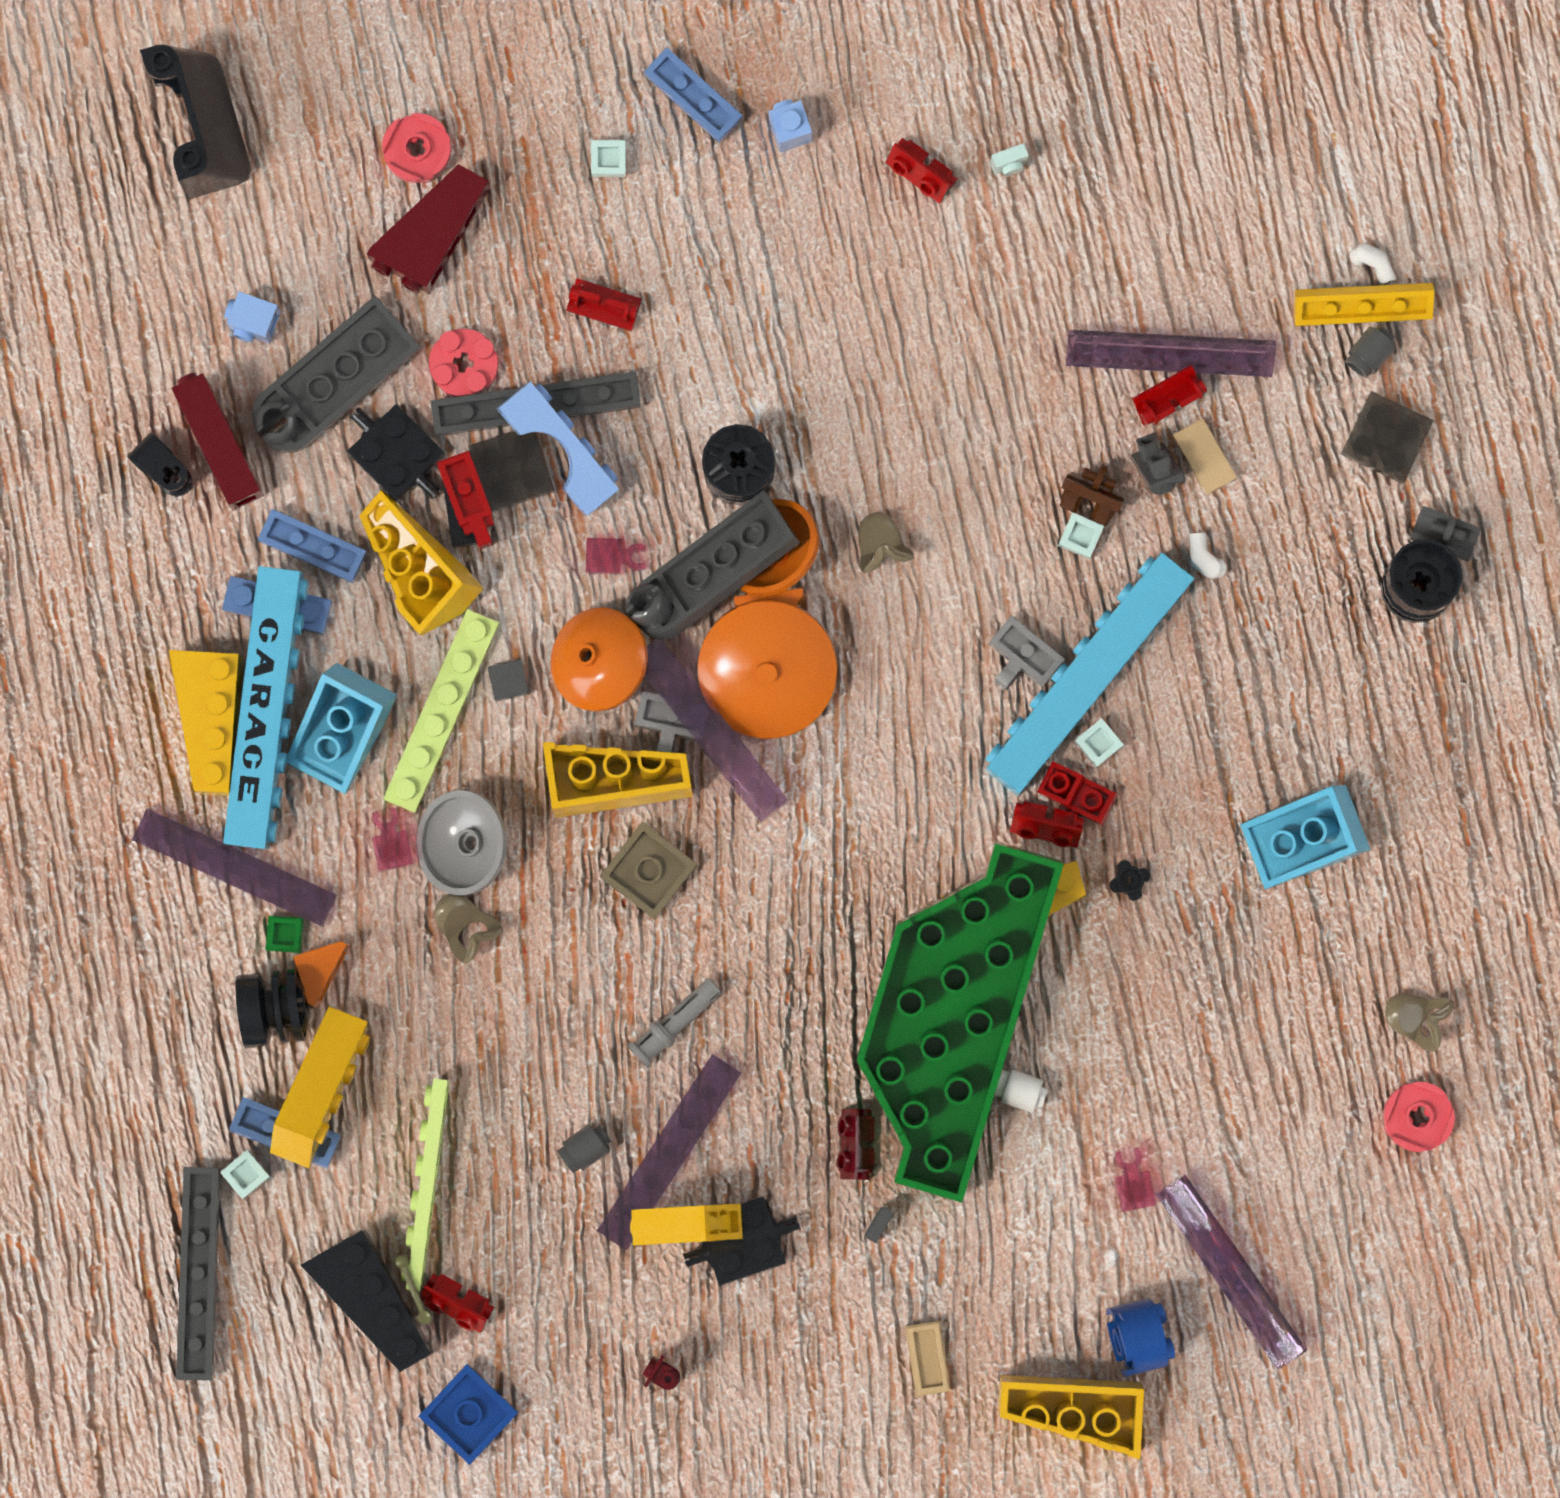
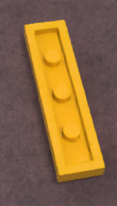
[1293,283,1435,326]

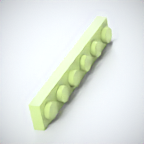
[383,609,500,814]
[401,1078,450,1291]

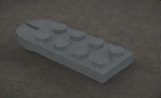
[252,295,421,453]
[626,490,800,640]

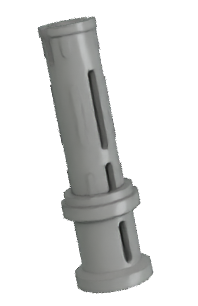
[627,978,722,1068]

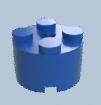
[1106,1298,1175,1377]

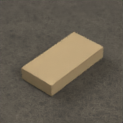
[1172,418,1237,496]
[905,1321,951,1397]

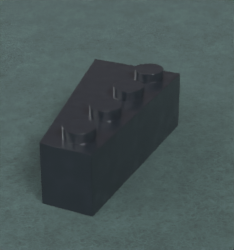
[301,1230,434,1372]

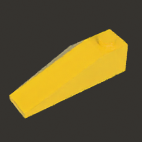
[359,490,484,635]

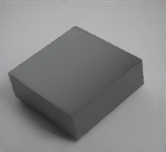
[488,660,529,702]
[864,1207,894,1243]

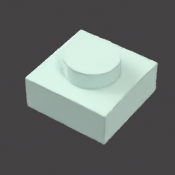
[591,140,626,177]
[990,143,1028,176]
[1058,512,1104,560]
[1074,718,1124,768]
[220,1150,271,1199]

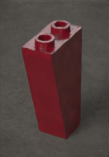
[367,164,491,294]
[171,373,264,511]

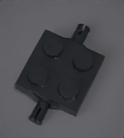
[346,404,445,502]
[683,1196,801,1286]

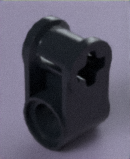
[127,432,193,497]

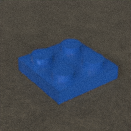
[418,1364,519,1465]

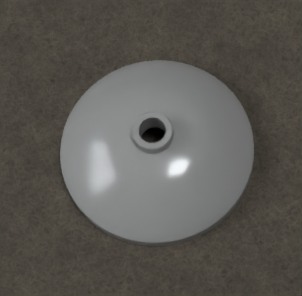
[416,790,507,895]

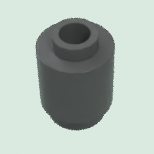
[1345,326,1396,378]
[557,1123,612,1173]

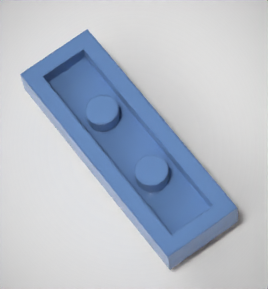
[644,47,743,143]
[257,509,367,584]
[222,576,332,635]
[229,1097,341,1169]

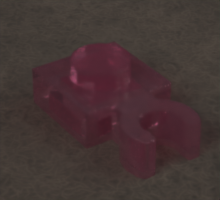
[585,537,646,575]
[372,807,414,872]
[1114,1148,1156,1212]

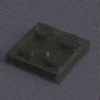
[1340,391,1434,484]
[468,431,555,512]

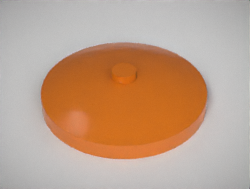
[697,599,837,739]

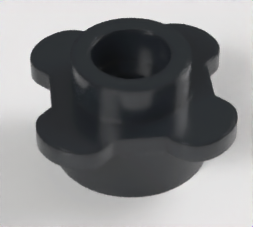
[1109,860,1150,901]

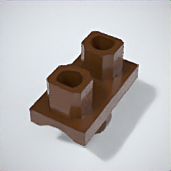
[1060,464,1125,526]

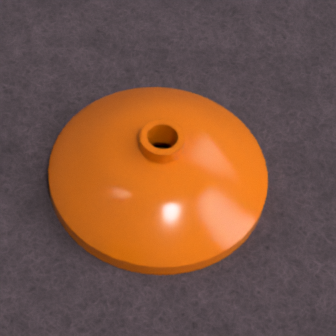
[739,499,819,596]
[550,607,648,712]

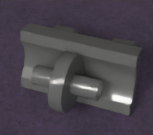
[1131,433,1185,495]
[1410,506,1481,561]

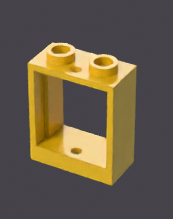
[630,1204,743,1245]

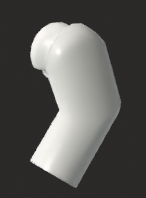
[1350,243,1397,285]
[1189,533,1227,579]

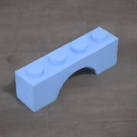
[496,382,619,516]

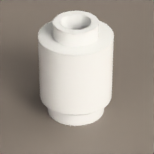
[994,1069,1048,1113]

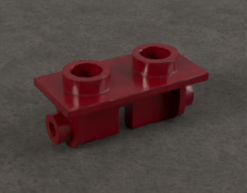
[837,1109,875,1180]
[642,1353,680,1390]

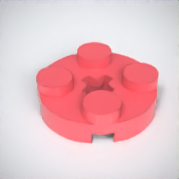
[382,113,452,184]
[429,329,499,397]
[1383,1082,1455,1152]

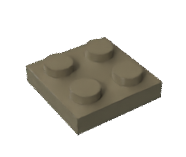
[599,822,697,920]

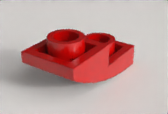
[1037,761,1118,826]

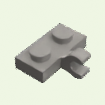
[988,616,1065,690]
[634,691,710,753]

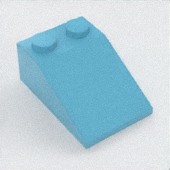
[286,663,397,794]
[1240,785,1371,889]

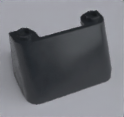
[140,44,251,199]

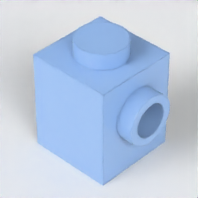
[768,99,812,153]
[224,291,281,343]

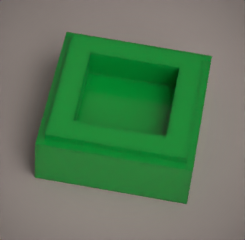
[265,916,304,954]

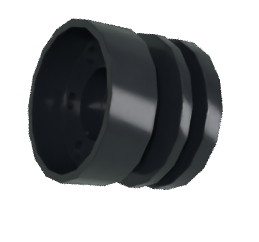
[702,424,775,506]
[1380,539,1463,623]
[235,968,309,1049]

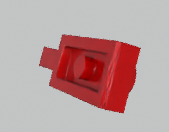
[436,450,495,550]

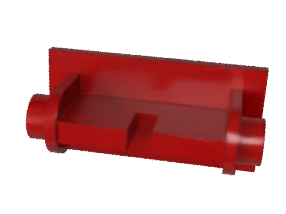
[885,138,957,204]
[566,278,642,332]
[1132,365,1207,426]
[1009,801,1084,848]
[420,1273,495,1333]

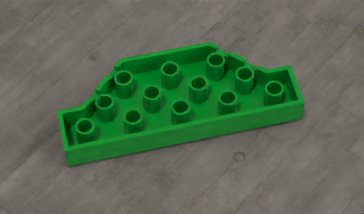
[856,841,1064,1203]

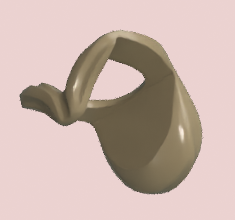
[858,512,914,573]
[435,894,503,964]
[1385,993,1454,1051]

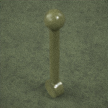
[395,1255,432,1325]

